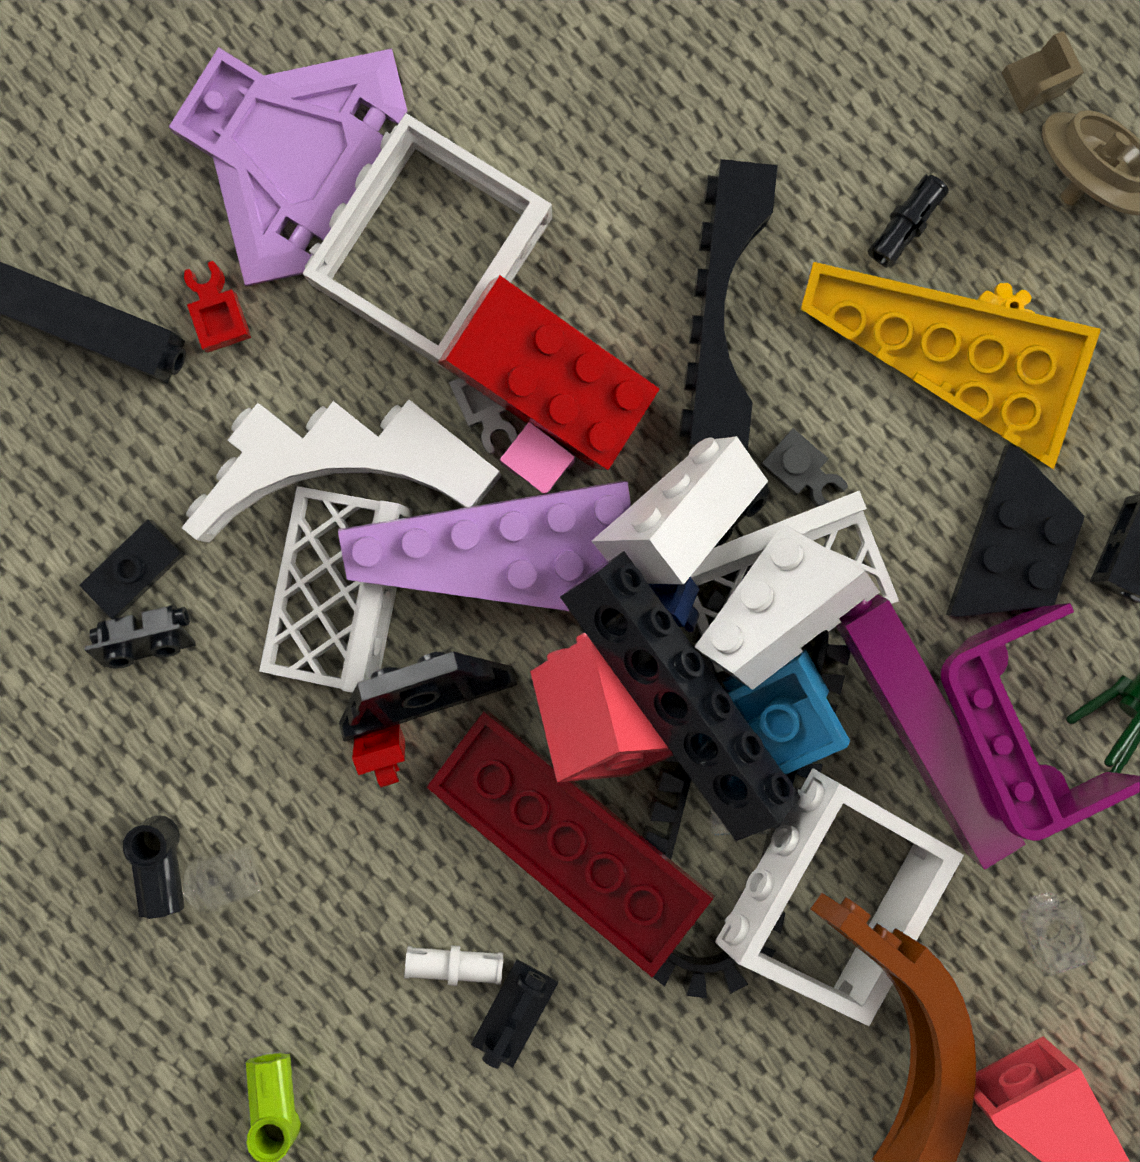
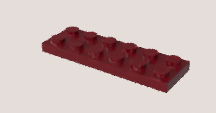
[426,711,715,978]

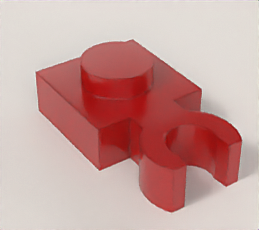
[184,261,251,353]

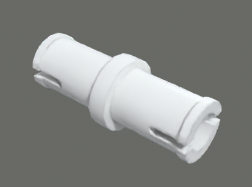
[404,945,503,986]

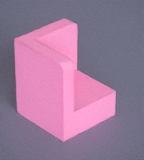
[500,422,575,494]

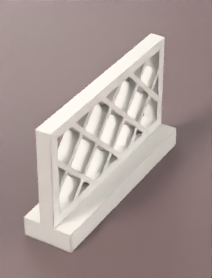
[259,486,413,693]
[690,491,899,673]

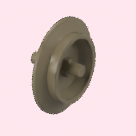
[1042,110,1140,215]

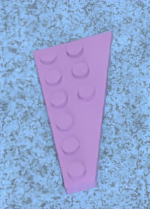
[338,481,631,611]

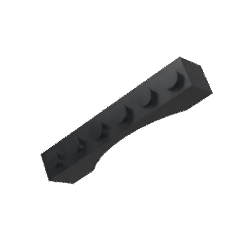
[679,159,778,451]

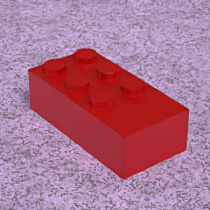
[437,275,660,470]

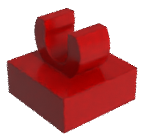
[352,724,405,788]

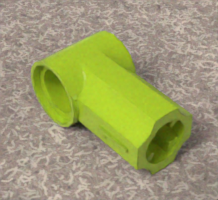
[246,1053,301,1162]

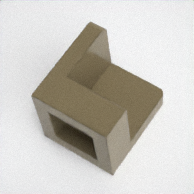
[1001,31,1084,114]

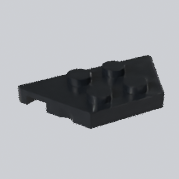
[946,444,1085,617]
[339,651,518,742]

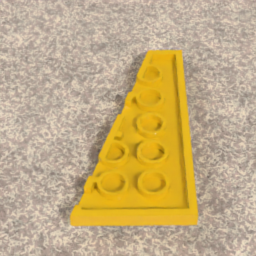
[801,262,1101,469]

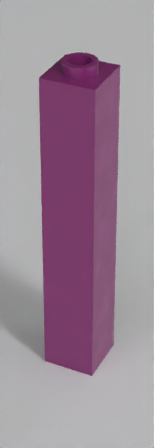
[836,594,1026,870]

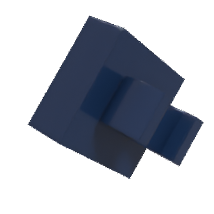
[648,577,699,632]

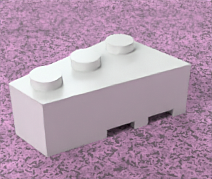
[592,436,768,584]
[695,524,880,690]

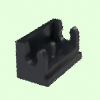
[1090,494,1140,603]

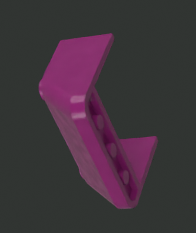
[941,603,1140,841]

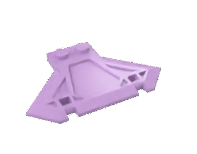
[169,47,407,286]

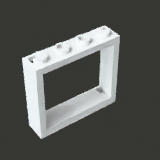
[302,113,552,374]
[715,768,964,1026]

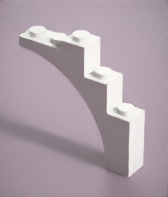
[182,399,501,543]

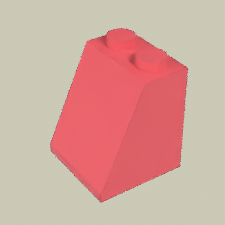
[530,633,673,782]
[974,1036,1130,1162]

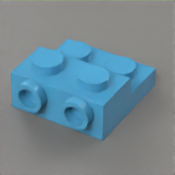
[722,649,850,774]

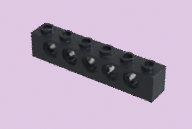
[560,551,801,841]

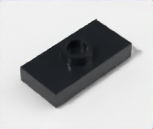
[79,519,185,619]

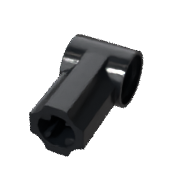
[123,815,184,919]

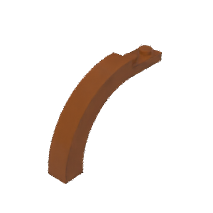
[810,893,976,1162]

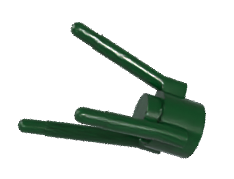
[1066,672,1140,773]

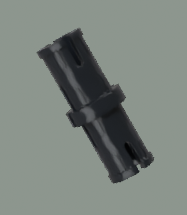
[868,174,949,268]

